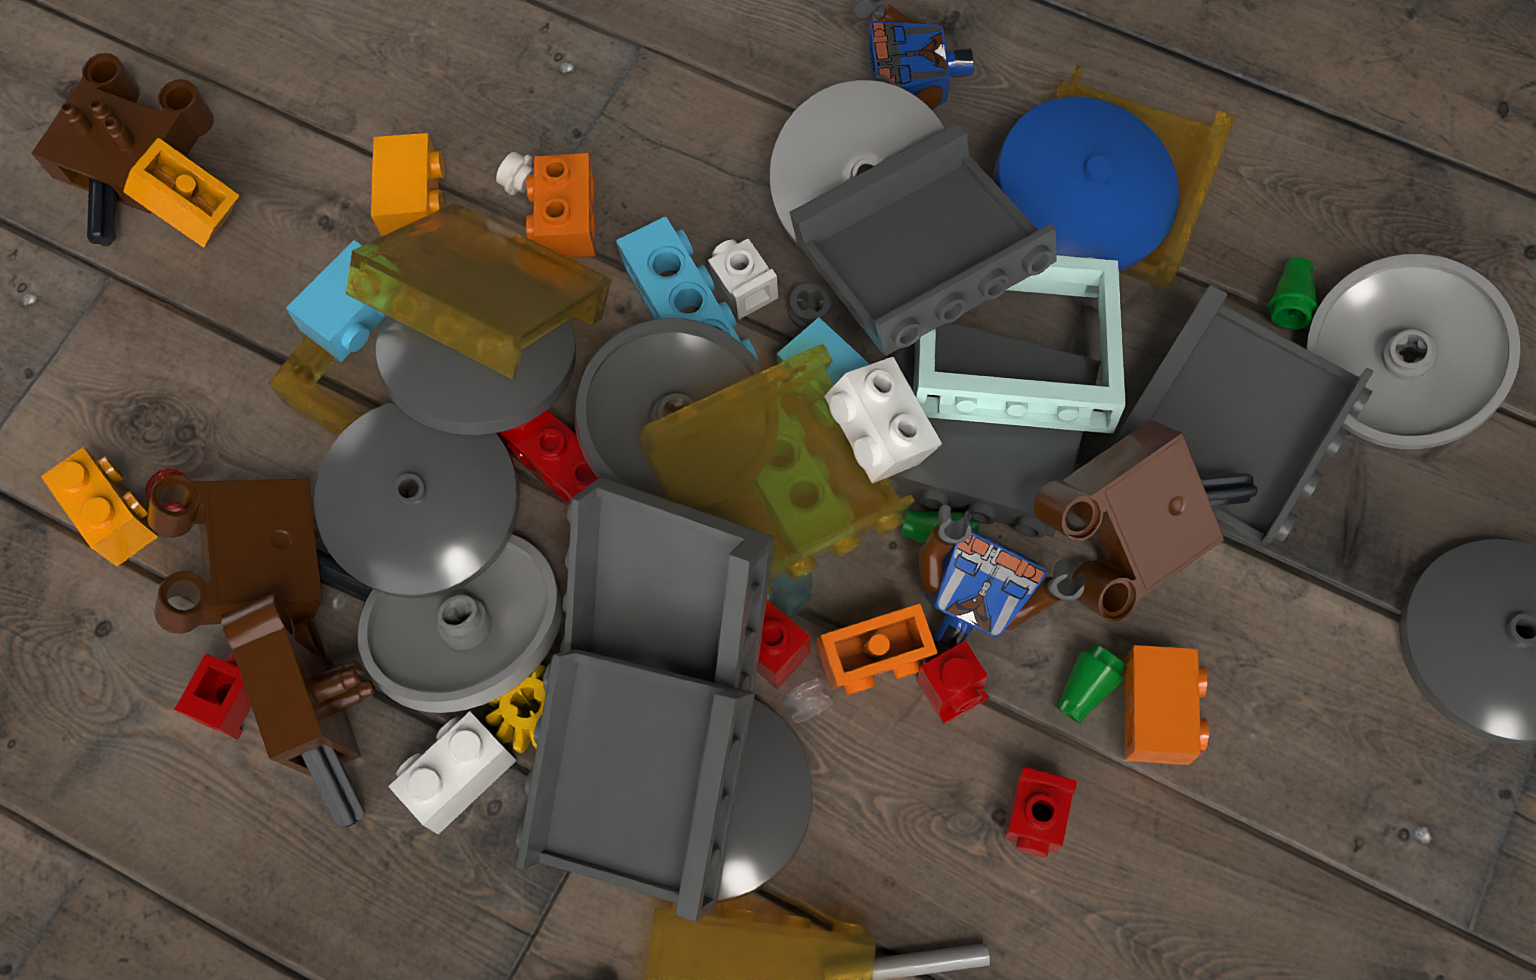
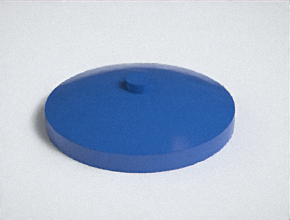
[994,97,1179,272]

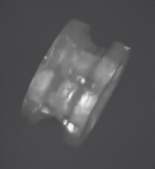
[781,678,834,724]

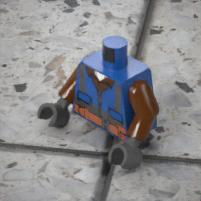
[854,0,973,110]
[919,505,1085,649]

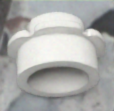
[496,152,534,196]

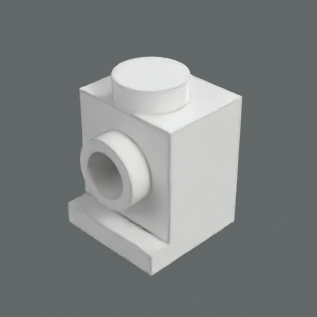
[708,238,778,320]

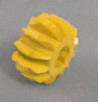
[486,664,546,753]

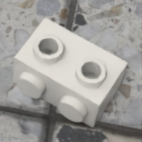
[824,357,942,484]
[388,711,517,835]

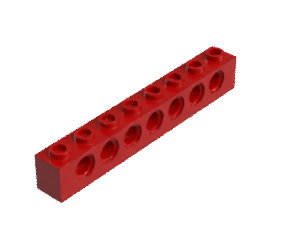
[496,410,811,689]

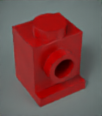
[917,641,989,725]
[174,653,251,740]
[1004,767,1077,857]

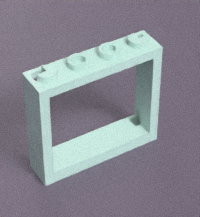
[913,255,1125,434]

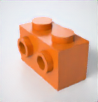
[526,153,596,260]
[815,603,938,695]
[1124,645,1209,765]

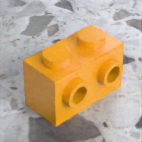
[371,133,445,240]
[123,138,240,248]
[40,447,158,567]

